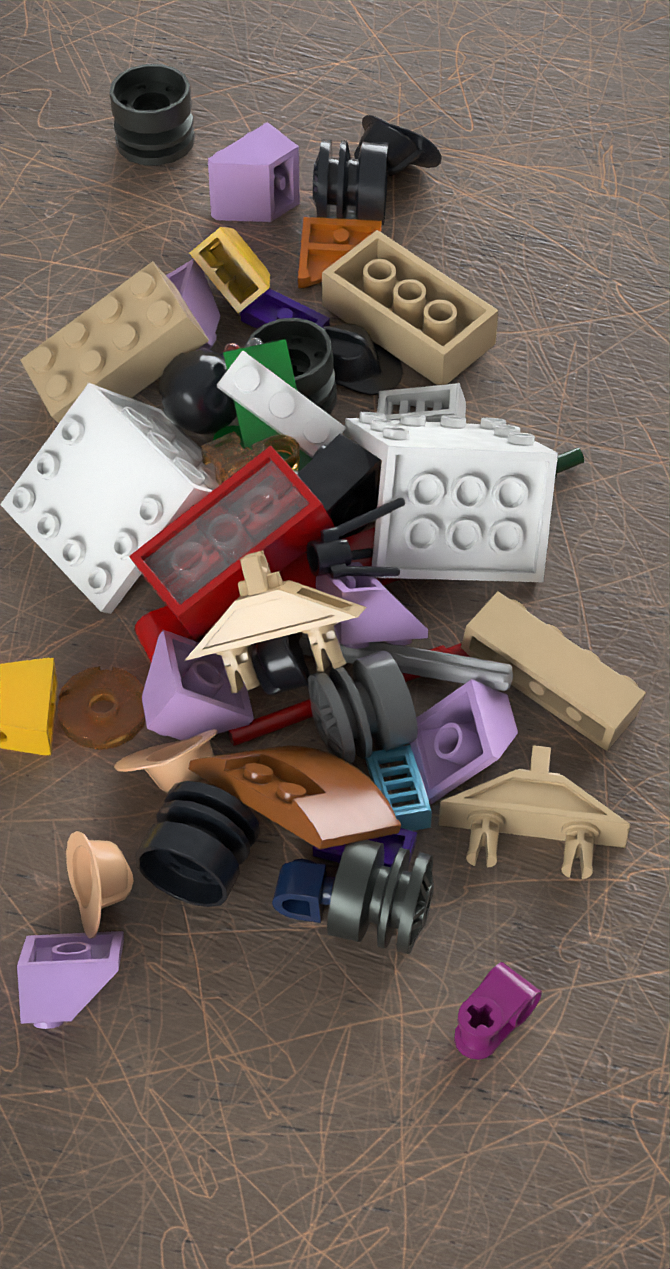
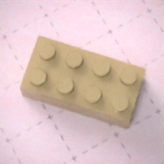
[322,230,498,385]
[20,261,209,423]

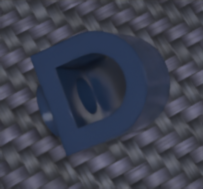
[272,859,336,923]

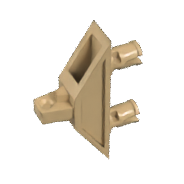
[184,551,367,693]
[439,745,630,879]

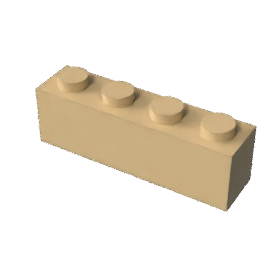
[461,591,646,751]

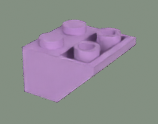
[208,122,300,222]
[316,562,428,649]

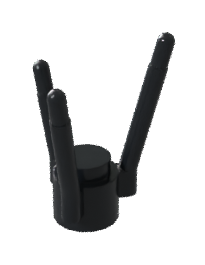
[307,498,405,579]

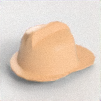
[114,729,218,793]
[66,831,134,939]

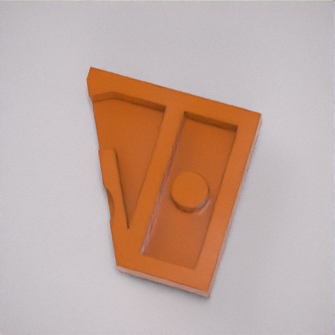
[298,217,382,288]

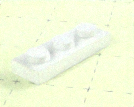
[217,351,346,458]

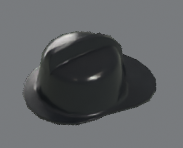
[354,115,442,176]
[323,323,403,395]
[251,632,311,695]

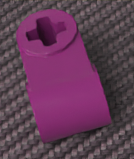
[454,962,542,1060]

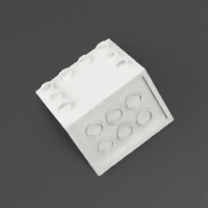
[0,383,230,614]
[344,412,558,582]

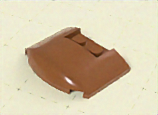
[188,745,401,849]

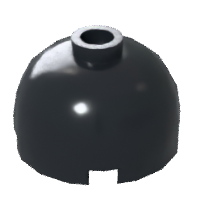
[159,348,237,434]

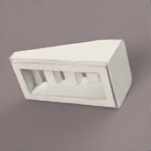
[377,383,466,422]

